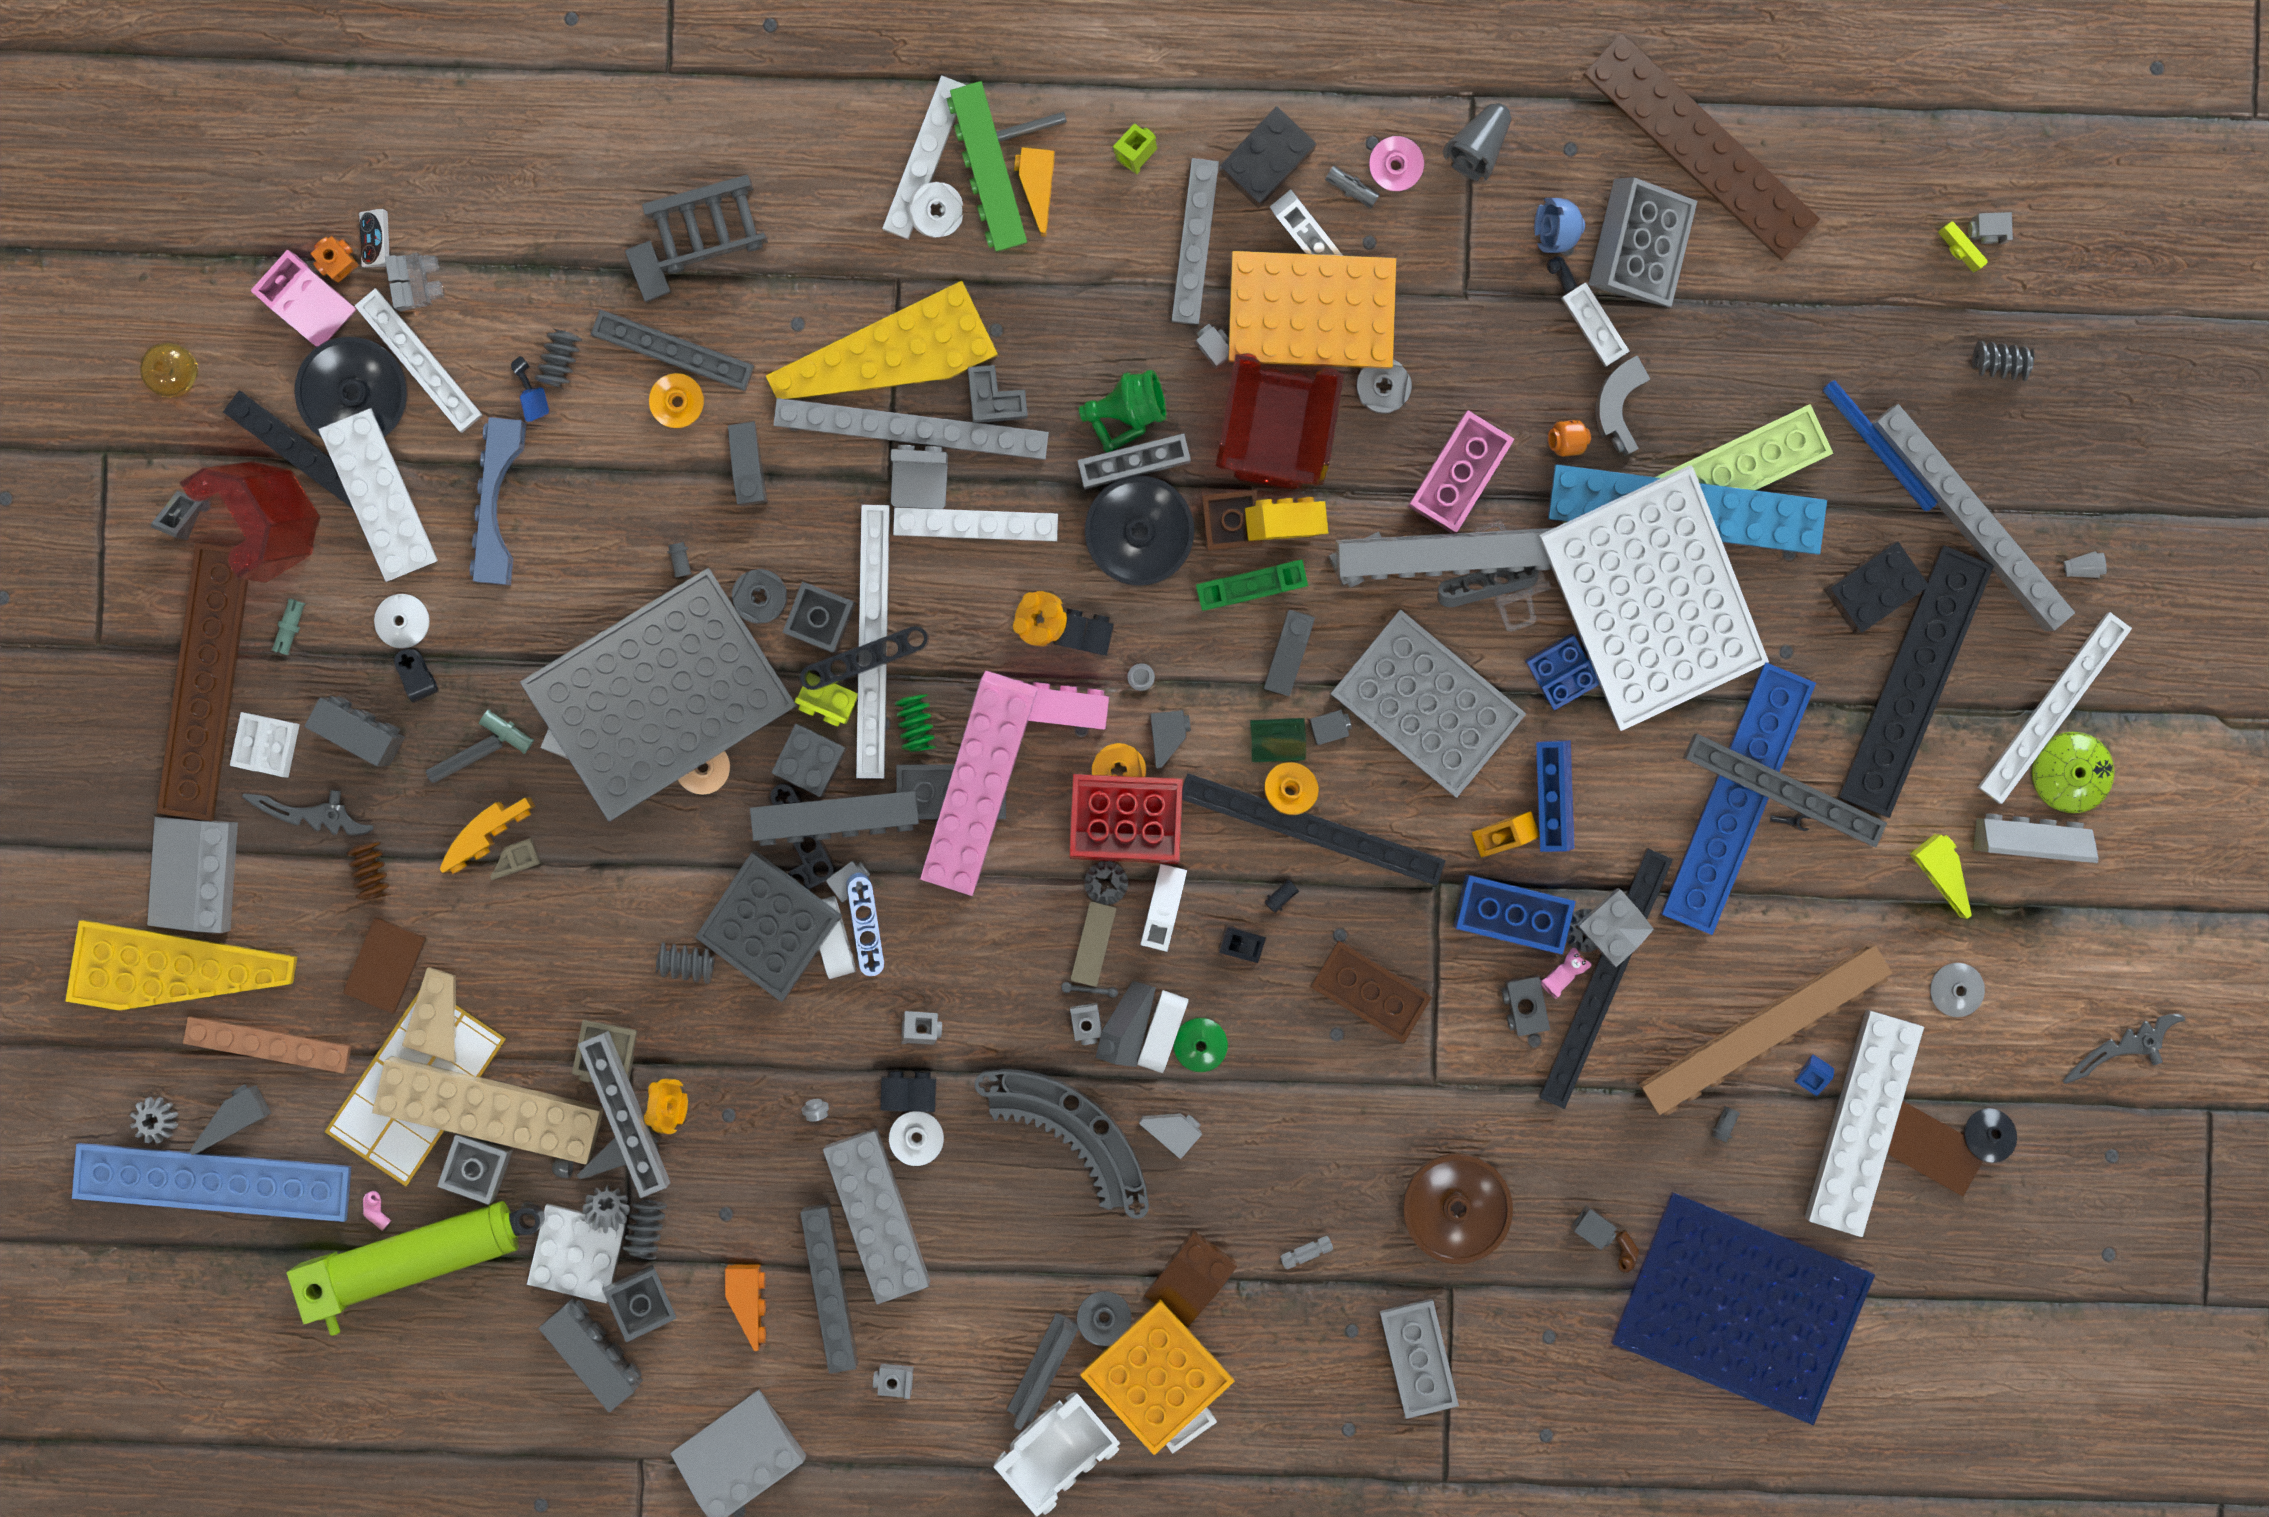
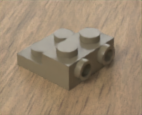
[572,1019,638,1082]

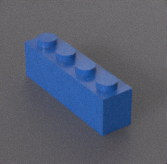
[1536,740,1575,852]

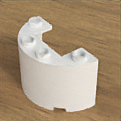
[994,1392,1120,1517]

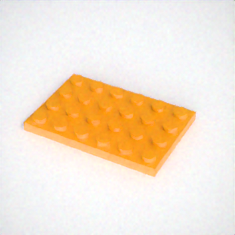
[1228,251,1396,369]

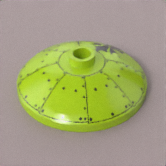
[2031,732,2114,813]

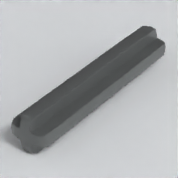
[426,735,503,783]

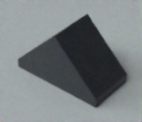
[1218,924,1266,963]

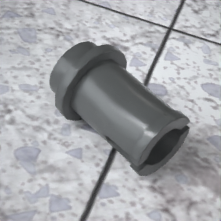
[667,542,692,577]
[1712,1106,1741,1143]

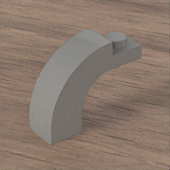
[1595,356,1650,456]

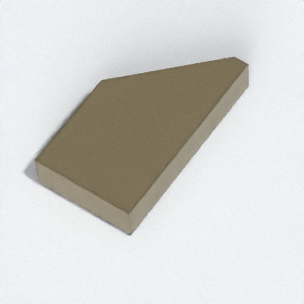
[490,838,541,880]

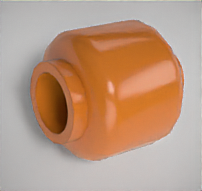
[1548,420,1591,457]

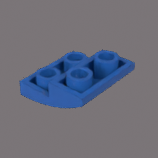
[1525,633,1600,710]

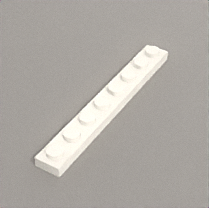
[1977,612,2132,804]

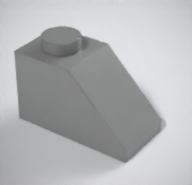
[1139,1113,1202,1159]

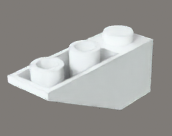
[1140,864,1187,952]

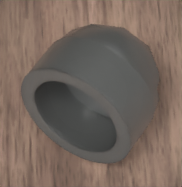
[552,1158,573,1179]

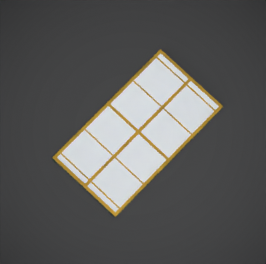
[324,990,507,1187]

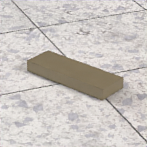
[1071,901,1117,987]

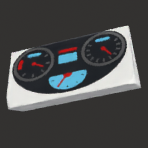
[359,209,390,268]

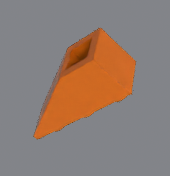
[725,1264,766,1351]

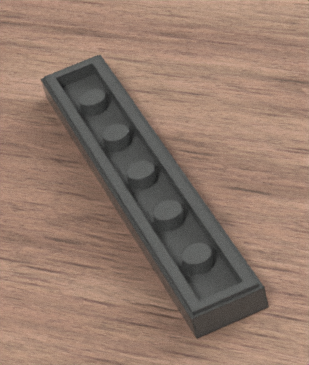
[591,309,755,392]

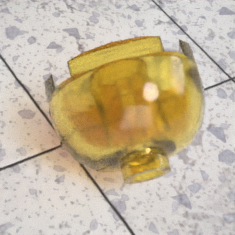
[139,342,198,398]

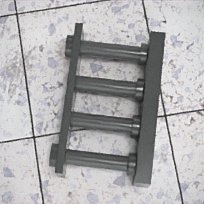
[642,174,768,274]

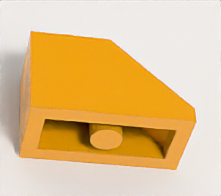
[1472,811,1540,858]

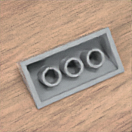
[1973,814,2098,863]

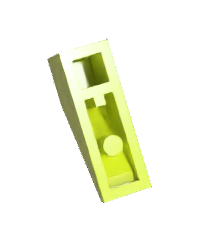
[1910,834,1972,919]

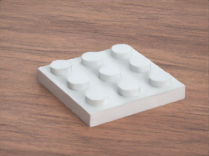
[527,1204,627,1303]

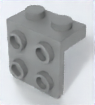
[891,445,948,509]

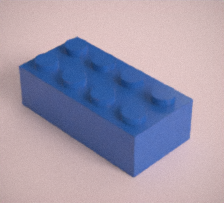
[1453,874,1576,955]

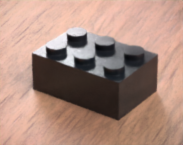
[1219,106,1316,209]
[1823,541,1929,634]

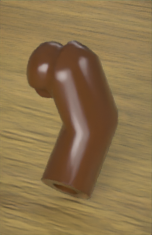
[1615,1230,1639,1273]

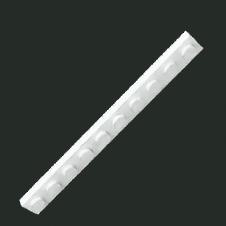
[856,505,890,778]

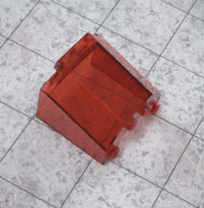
[1215,353,1344,490]
[179,461,321,583]

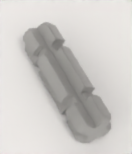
[1281,1236,1333,1269]

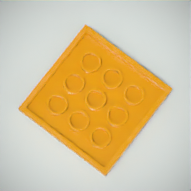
[1080,1299,1235,1455]

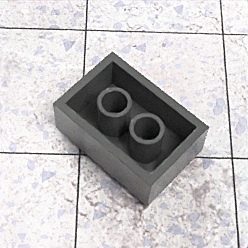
[304,696,405,766]

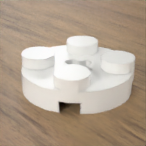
[907,182,963,238]

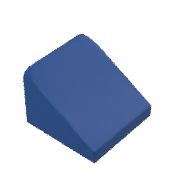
[520,387,549,422]
[1794,1054,1834,1096]

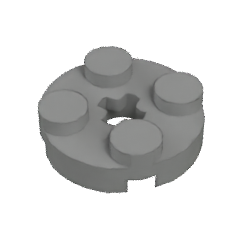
[1356,360,1412,414]

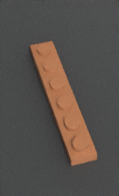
[183,1016,352,1074]

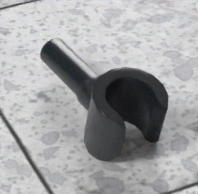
[511,356,533,390]
[1770,814,1811,831]

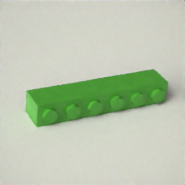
[946,81,1027,252]

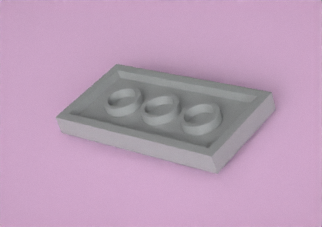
[1379,1299,1459,1419]

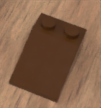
[1144,1229,1237,1328]

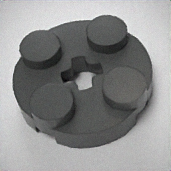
[732,569,787,624]

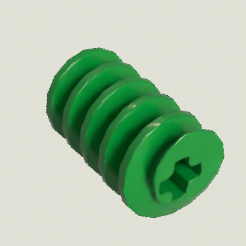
[895,694,936,752]

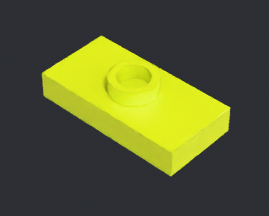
[1938,222,1988,273]

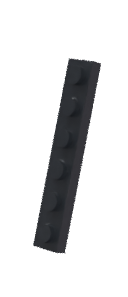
[223,390,354,510]

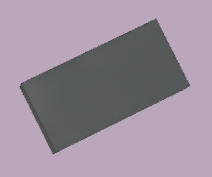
[625,241,672,302]

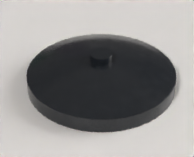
[294,337,408,438]
[1085,476,1194,586]

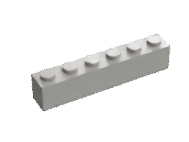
[578,1031,671,1198]

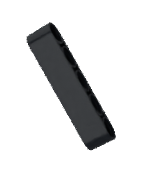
[800,626,929,690]

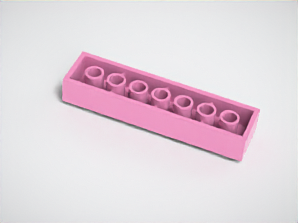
[920,670,1038,896]

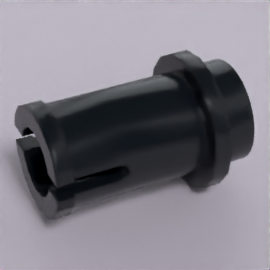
[1264,879,1299,913]

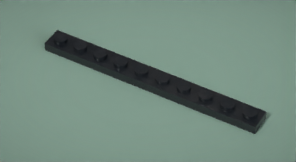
[1182,773,1446,886]
[1539,848,1673,1109]

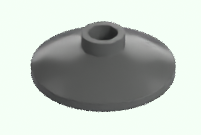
[1077,1291,1131,1346]

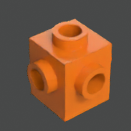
[310,236,359,283]

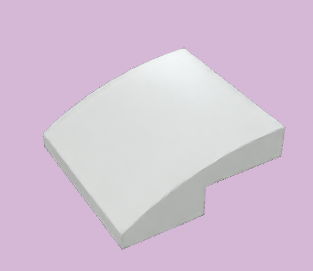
[230,712,300,777]

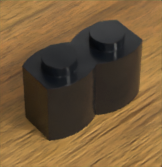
[1053,608,1114,656]
[880,1071,937,1112]

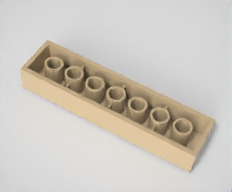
[372,1056,604,1165]

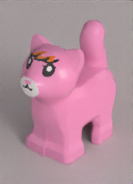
[1541,948,1591,999]

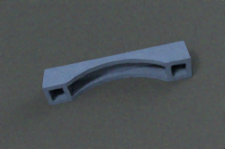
[470,417,527,586]

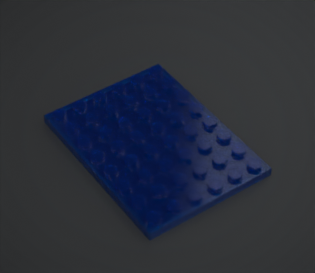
[1611,1192,1875,1425]

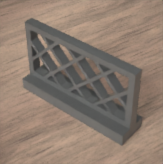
[1007,1312,1079,1431]

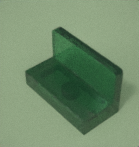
[1250,718,1306,762]

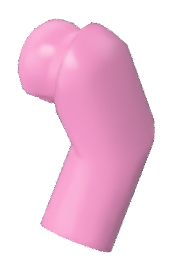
[363,1191,391,1231]

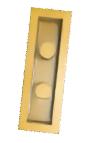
[1245,497,1329,541]

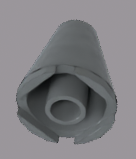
[1442,103,1512,181]

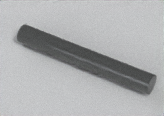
[996,112,1067,142]

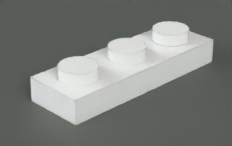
[1561,282,1630,367]

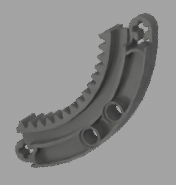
[975,1069,1149,1219]

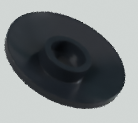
[1964,1108,2017,1163]

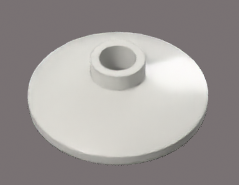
[374,594,430,648]
[889,1111,944,1166]

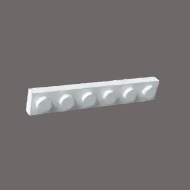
[882,75,965,240]
[355,288,483,433]
[893,508,1058,542]

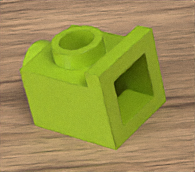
[1113,123,1158,174]

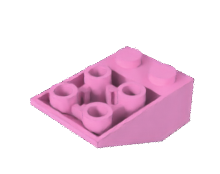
[251,250,357,347]

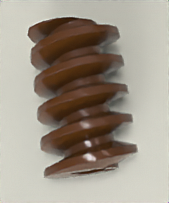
[346,842,391,900]

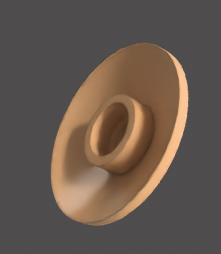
[678,751,730,794]

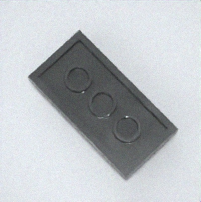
[896,764,1006,819]

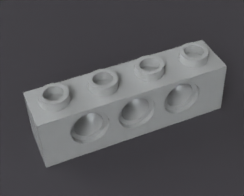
[1078,434,1191,489]

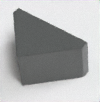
[151,490,203,540]

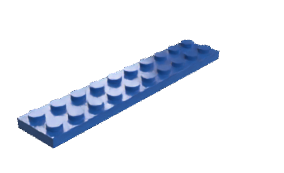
[1660,662,1816,935]

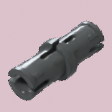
[1325,165,1380,209]

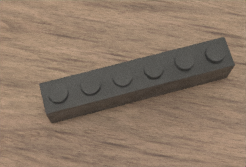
[750,791,919,846]
[800,1203,859,1374]

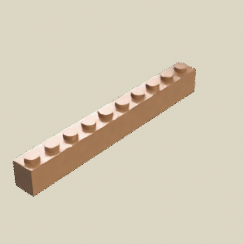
[1638,943,1892,1116]

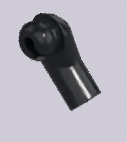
[1546,256,1577,293]

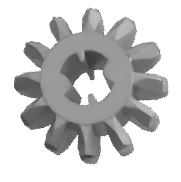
[130,1097,178,1143]
[583,1185,630,1234]

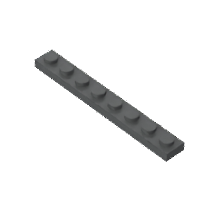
[1683,733,1887,848]

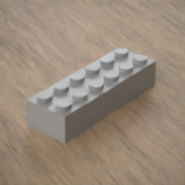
[823,1128,930,1304]

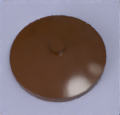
[1403,1154,1513,1264]

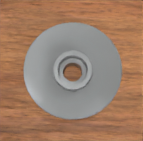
[1930,963,1985,1017]

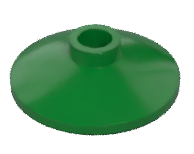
[1174,1018,1228,1072]

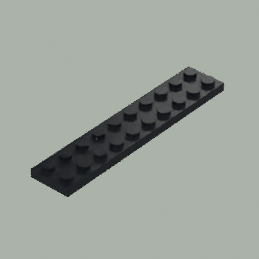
[1837,545,1994,818]

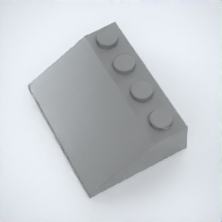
[1588,177,1697,307]
[147,817,238,933]
[670,1389,806,1517]

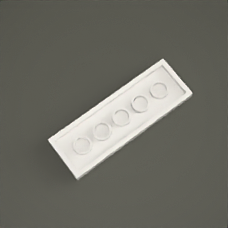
[318,408,438,582]

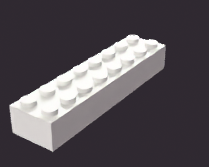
[1805,1009,1924,1237]

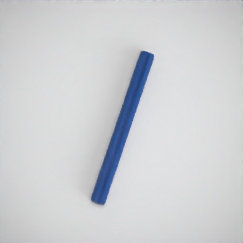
[1823,380,1937,511]

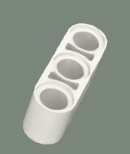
[820,896,856,979]
[1137,990,1188,1074]

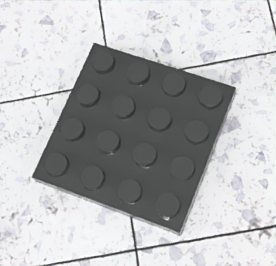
[695,850,843,1002]

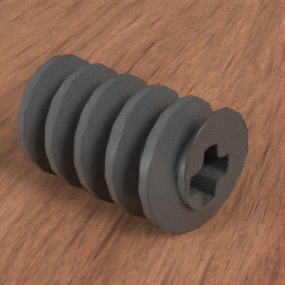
[534,328,582,389]
[1972,341,2035,382]
[656,942,715,984]
[623,1199,667,1260]

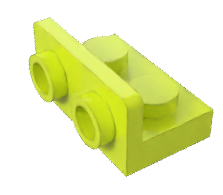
[794,672,858,727]

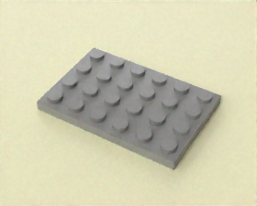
[1330,610,1526,798]

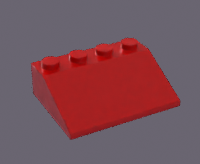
[1070,774,1183,864]

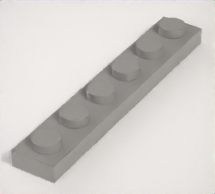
[1172,158,1219,325]

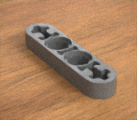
[1437,566,1539,607]

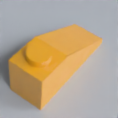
[1014,147,1055,237]

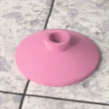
[1369,136,1424,191]

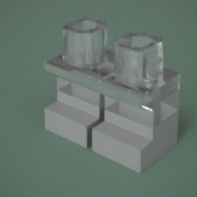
[385,252,444,312]

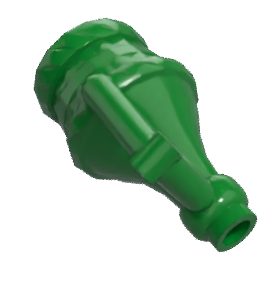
[1079,370,1167,453]

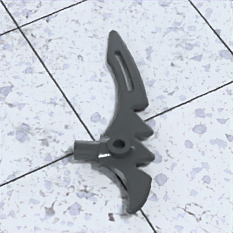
[242,790,373,836]
[2063,1014,2185,1084]

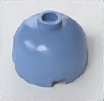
[1534,198,1585,253]

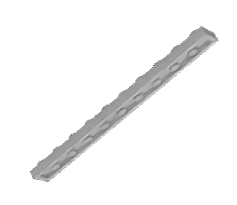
[774,398,1049,460]

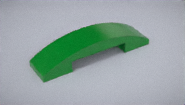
[1196,559,1308,611]

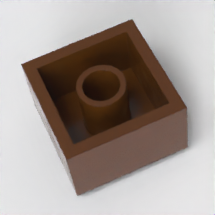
[1201,490,1263,552]

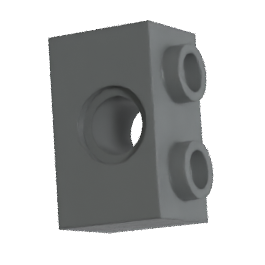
[1501,974,1550,1036]

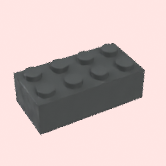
[538,1297,643,1413]

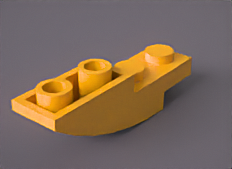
[440,797,535,874]

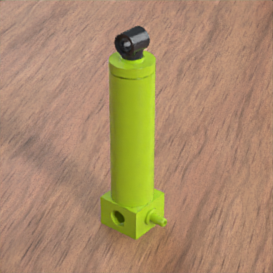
[287,1201,545,1336]

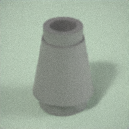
[2064,551,2107,578]

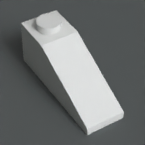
[1270,189,1343,256]

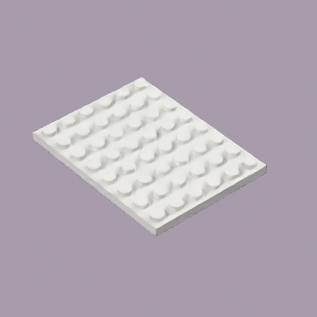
[1539,465,1769,731]

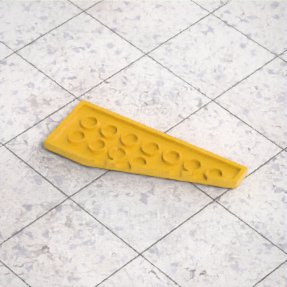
[766,281,998,400]
[65,920,298,1010]

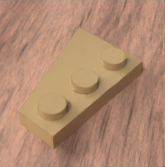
[402,967,456,1063]

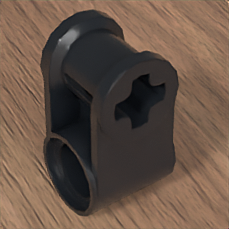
[394,649,439,703]

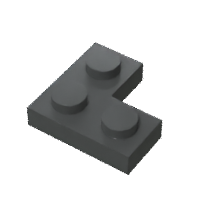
[967,365,1028,423]

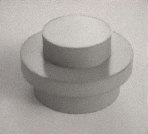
[1127,663,1155,691]
[801,1099,829,1121]

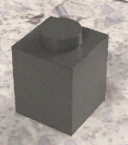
[1308,710,1352,745]
[1571,1205,1617,1250]

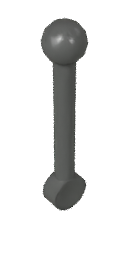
[1062,982,1118,998]

